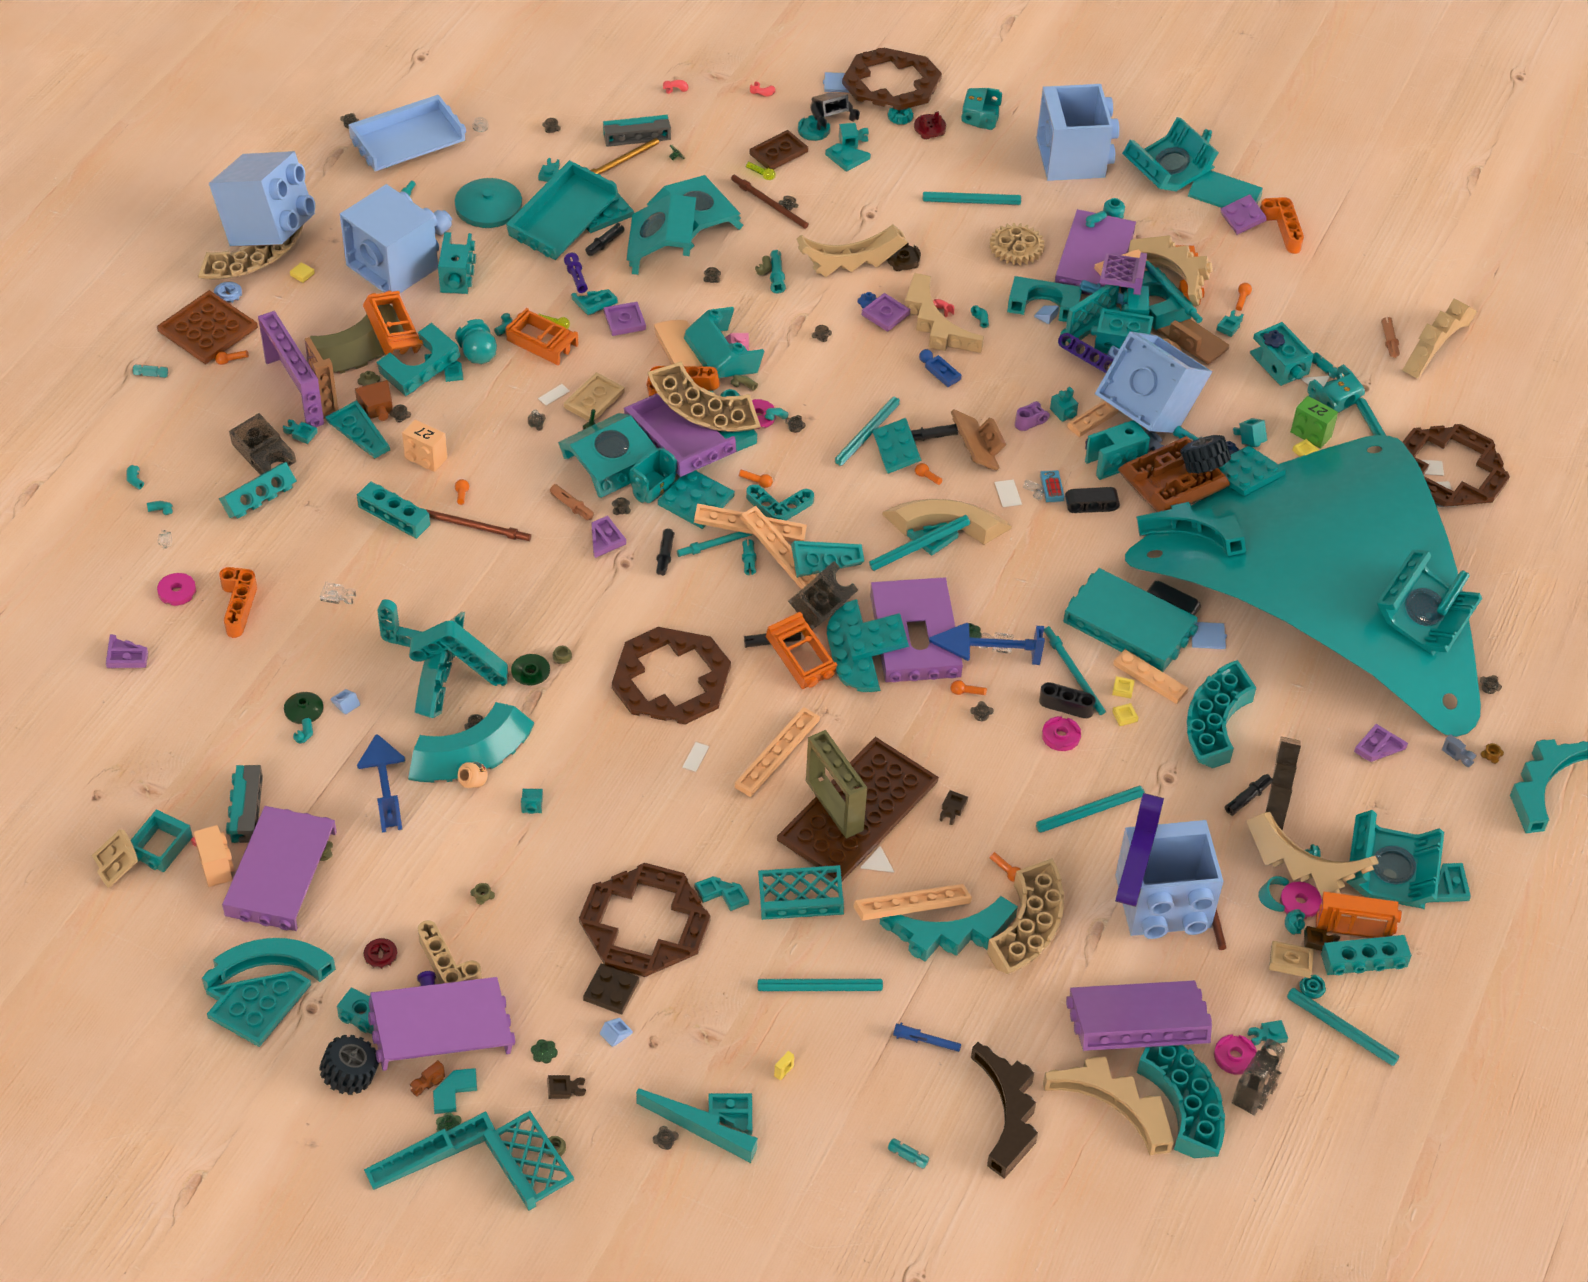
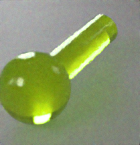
[746,161,776,180]
[538,314,570,329]

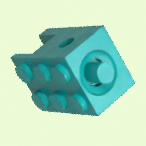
[438,232,476,294]
[1091,308,1153,354]
[1250,322,1314,386]
[1085,420,1150,480]

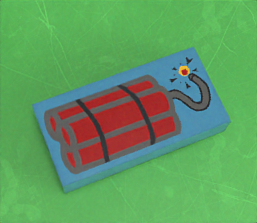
[1040,470,1065,502]

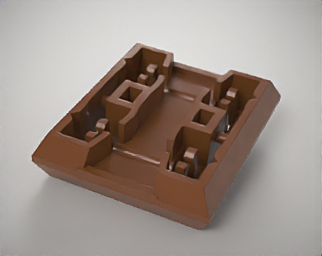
[1118,436,1230,512]

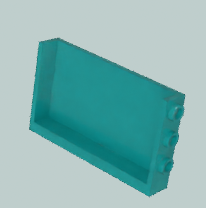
[506,160,618,260]
[1063,568,1198,672]

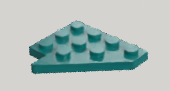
[206,971,311,1047]

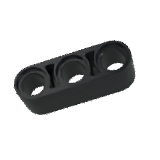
[1065,487,1120,513]
[1146,581,1201,616]
[1039,682,1096,718]

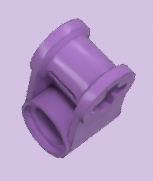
[1015,401,1050,431]

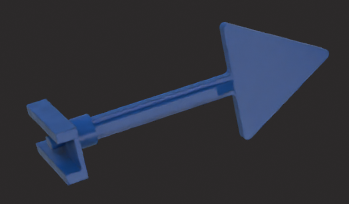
[929,623,1045,665]
[357,734,405,833]

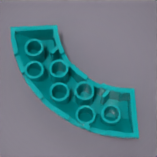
[415,612,465,718]
[1187,660,1256,768]
[408,702,534,783]
[1137,1045,1225,1159]

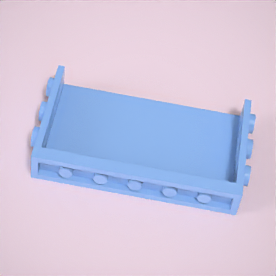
[348,95,466,171]

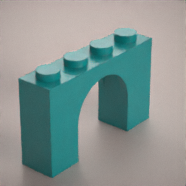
[1121,267,1193,330]
[1007,276,1082,322]
[376,322,461,396]

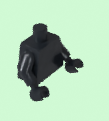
[810,93,860,130]

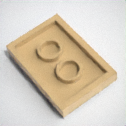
[564,372,625,421]

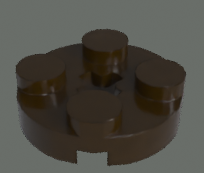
[887,243,921,271]

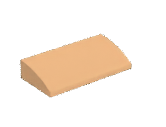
[654,320,702,366]

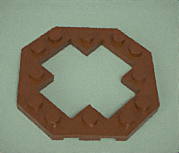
[842,47,942,110]
[1403,424,1510,507]
[612,627,731,725]
[579,863,711,977]

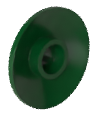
[511,654,550,686]
[284,692,324,724]

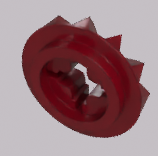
[363,938,398,969]

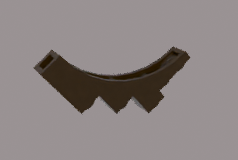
[1265,736,1301,830]
[971,1042,1038,1179]

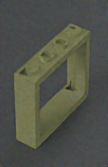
[806,730,867,838]

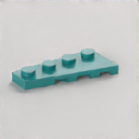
[325,400,390,459]
[791,541,864,578]

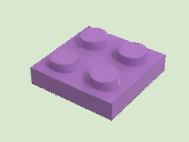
[1220,195,1266,235]
[861,293,911,332]
[604,302,646,336]

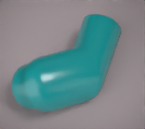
[1086,211,1107,228]
[971,305,989,328]
[494,313,513,336]
[765,408,789,421]
[126,465,144,489]
[147,501,173,515]

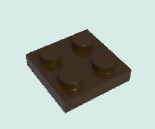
[583,963,639,1015]

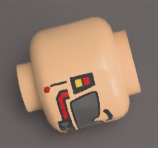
[458,762,487,788]

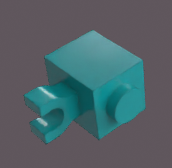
[839,123,869,148]
[1050,387,1079,422]
[1233,418,1267,447]

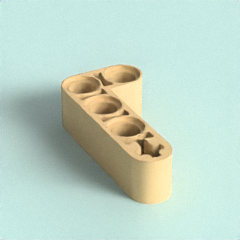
[418,920,482,984]

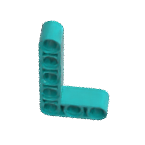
[409,621,508,686]

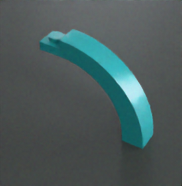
[202,938,336,990]

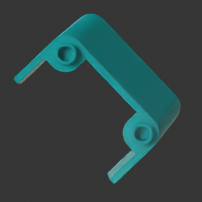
[684,307,765,378]

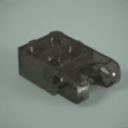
[229,413,296,475]
[788,561,858,630]
[1232,1039,1285,1116]

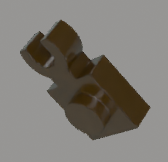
[940,790,968,825]
[1304,926,1340,951]
[547,1075,586,1099]

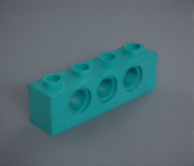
[219,462,297,519]
[357,481,430,539]
[1321,935,1412,975]
[337,987,374,1034]

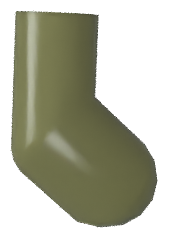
[755,256,772,276]
[731,375,758,391]

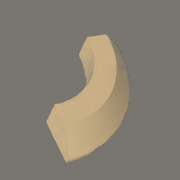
[198,225,303,279]
[647,361,761,431]
[882,499,1012,545]
[987,858,1064,974]

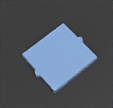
[823,72,850,93]
[1190,622,1227,649]

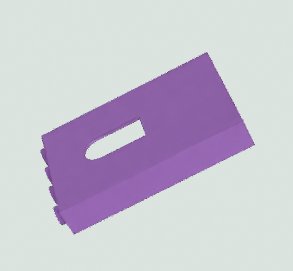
[870,577,963,682]

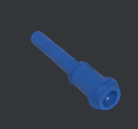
[893,1022,961,1052]

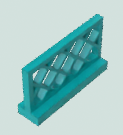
[1060,284,1121,343]
[758,865,844,920]
[483,1110,574,1211]

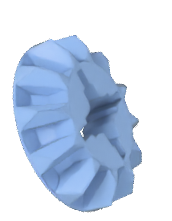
[214,282,242,303]

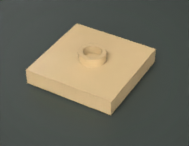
[1269,941,1314,978]

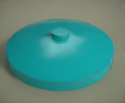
[455,178,522,228]

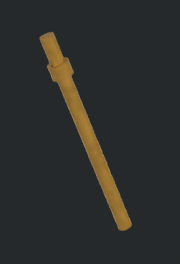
[590,138,659,174]

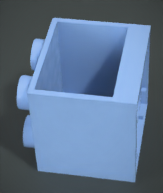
[1036,84,1119,181]
[209,151,315,246]
[340,184,439,293]
[1095,331,1212,433]
[1115,820,1224,939]

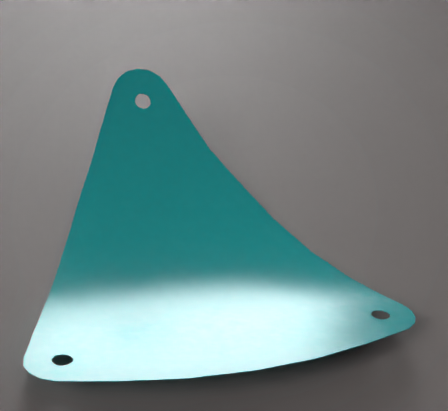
[1125,435,1481,737]

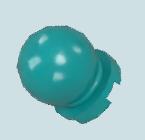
[455,319,497,365]

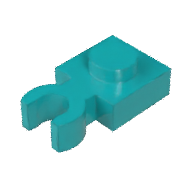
[538,158,560,182]
[1216,310,1244,337]
[283,419,318,444]
[1247,1020,1288,1046]

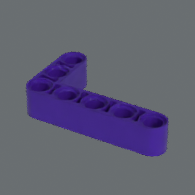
[1058,333,1114,373]
[1115,793,1164,907]

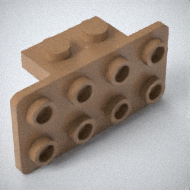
[1156,319,1229,364]
[951,409,1006,471]

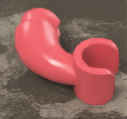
[663,80,689,94]
[750,81,775,96]
[933,299,954,317]

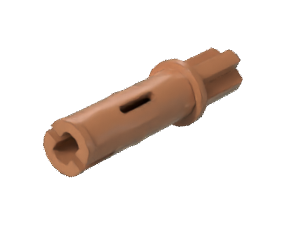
[1381,317,1400,358]
[550,484,594,520]

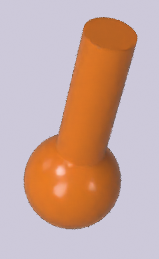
[1236,283,1252,311]
[215,350,249,365]
[915,463,942,485]
[738,469,773,488]
[455,479,469,505]
[950,680,987,695]
[989,852,1021,882]

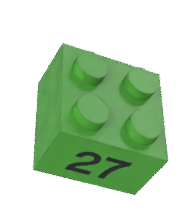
[1290,396,1338,449]

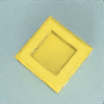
[290,262,315,283]
[1292,439,1319,457]
[1112,676,1135,699]
[1112,703,1138,726]
[774,1051,794,1080]

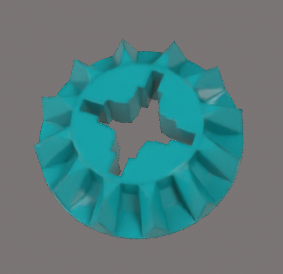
[888,107,914,124]

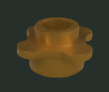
[1481,743,1504,764]

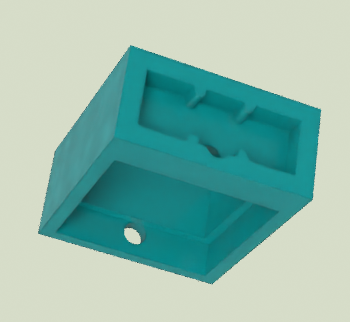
[130,809,193,872]

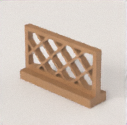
[305,337,338,419]

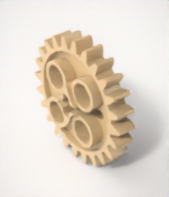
[990,223,1045,266]

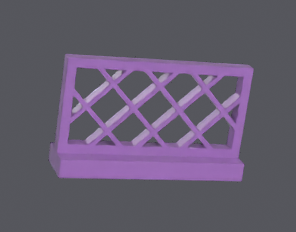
[1100,253,1147,295]

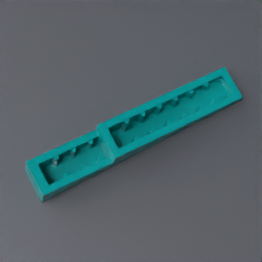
[636,1088,758,1163]
[364,1111,495,1190]

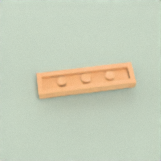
[1113,649,1188,704]

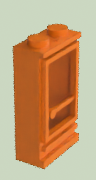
[363,291,423,356]
[506,308,578,365]
[766,612,837,690]
[1316,891,1402,938]

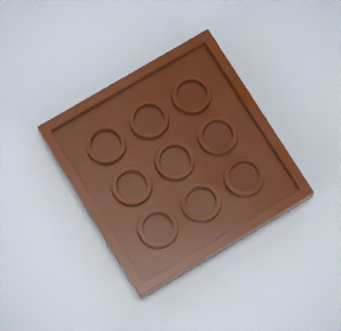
[157,290,258,365]

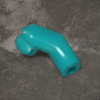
[293,718,313,744]

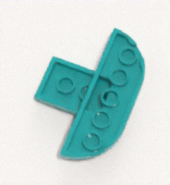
[827,599,909,692]

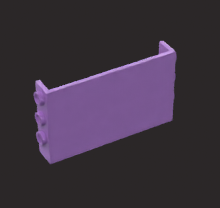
[1055,209,1136,295]
[258,310,324,427]
[624,393,737,477]
[222,806,337,931]
[368,977,515,1071]
[1066,980,1212,1051]

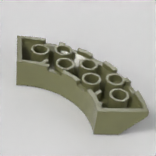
[306,304,404,374]

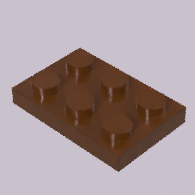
[749,130,808,171]

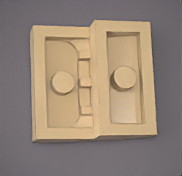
[91,829,138,888]

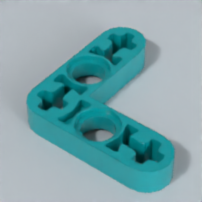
[746,484,814,521]
[377,599,421,647]

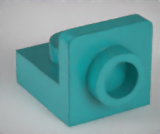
[521,789,543,814]

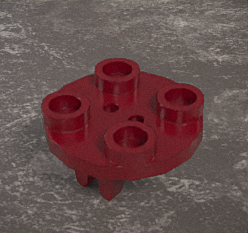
[914,111,946,140]

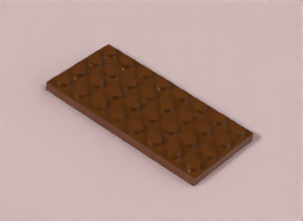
[777,736,939,882]

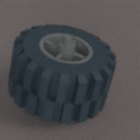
[1181,435,1231,473]
[319,1035,379,1095]

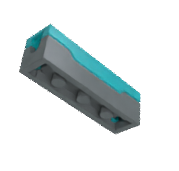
[603,115,671,147]
[226,765,263,843]

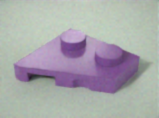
[592,516,626,558]
[106,634,148,668]
[1354,724,1408,762]

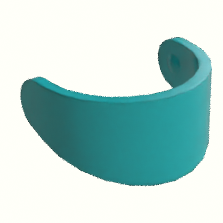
[1258,876,1289,912]

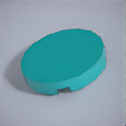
[798,115,830,141]

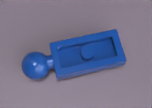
[919,349,962,387]

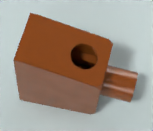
[355,380,393,421]

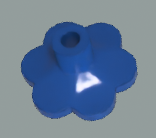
[857,292,877,309]

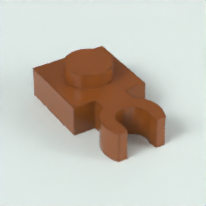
[410,1060,445,1097]

